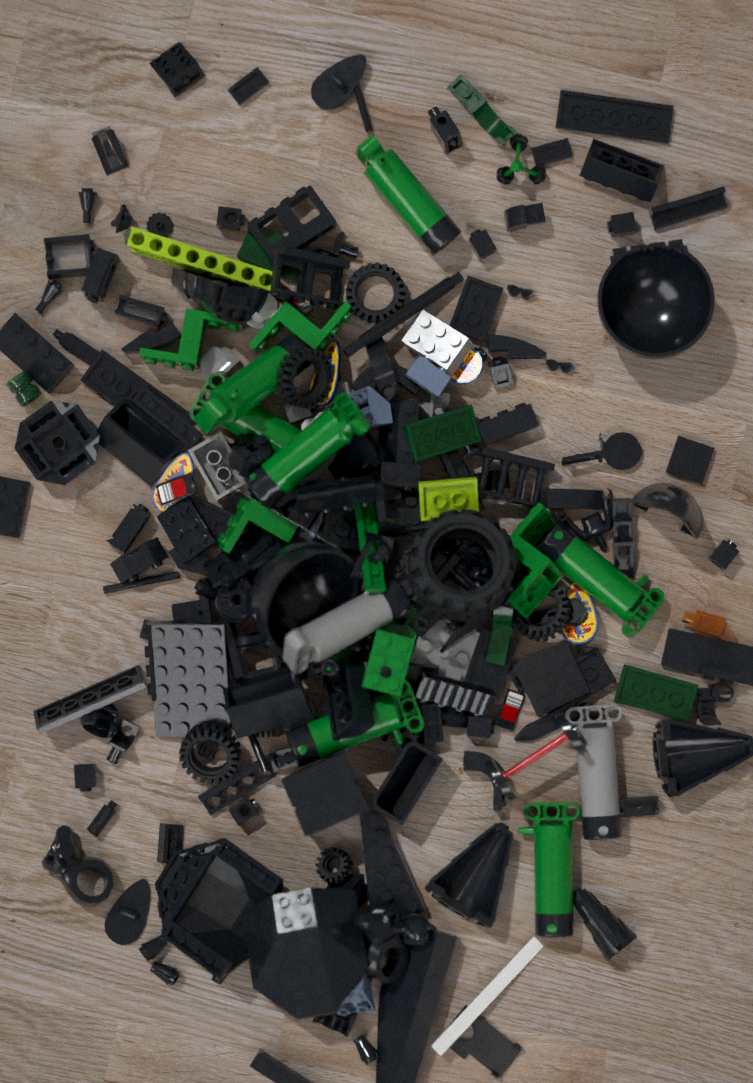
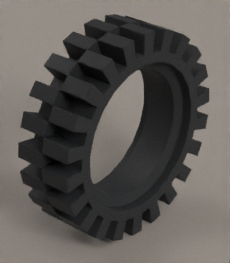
[346,262,405,324]
[276,347,333,409]
[513,584,572,642]
[179,723,241,784]

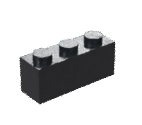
[478,402,539,447]

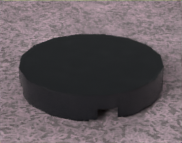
[603,432,641,471]

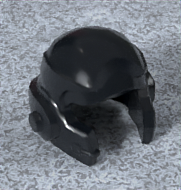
[80,703,119,738]

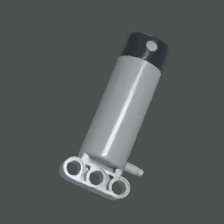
[283,579,411,675]
[560,704,622,840]

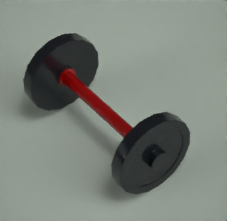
[484,711,587,802]

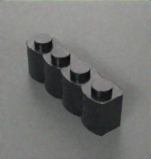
[414,671,496,717]

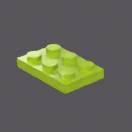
[418,477,479,521]

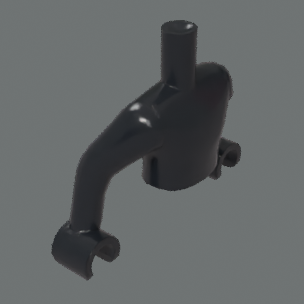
[555,488,613,549]

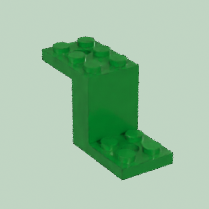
[248,301,352,355]
[139,308,245,371]
[217,497,298,553]
[507,503,564,619]
[362,603,424,697]

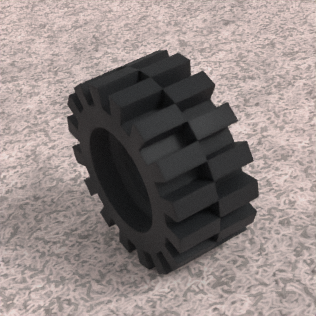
[315,847,353,884]

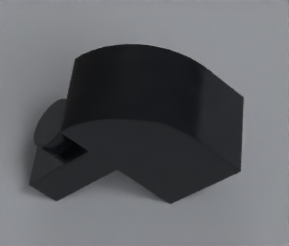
[504,203,546,232]

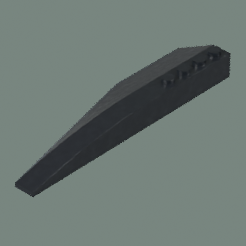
[376,921,457,1083]

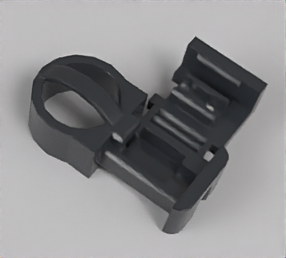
[694,683,734,718]

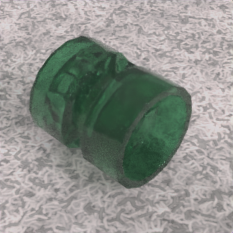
[6,371,42,407]

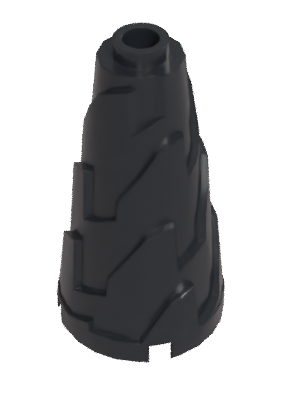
[573,887,637,961]

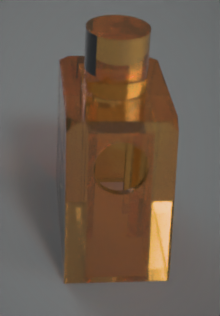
[682,610,727,640]

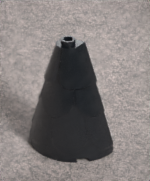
[171,268,269,324]
[632,483,702,539]
[652,719,753,798]
[425,822,513,928]

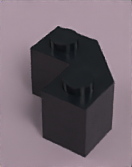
[110,537,168,584]

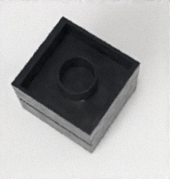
[281,751,369,837]

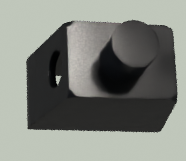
[428,107,462,155]

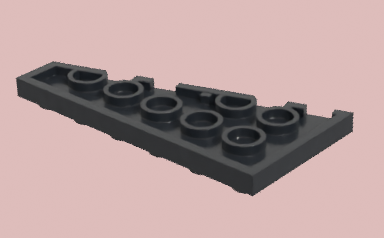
[360,806,425,921]

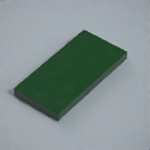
[237,226,315,284]
[403,405,482,462]
[614,664,699,722]

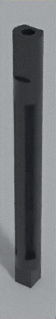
[342,272,464,357]

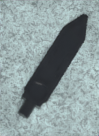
[53,329,100,365]
[514,702,588,741]

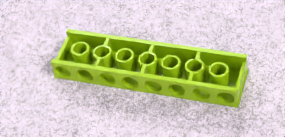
[127,227,274,296]

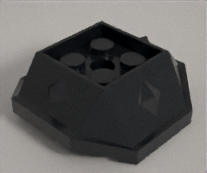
[14,400,100,486]

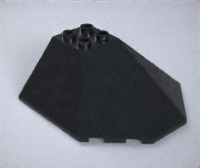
[155,838,284,980]
[242,888,369,1020]

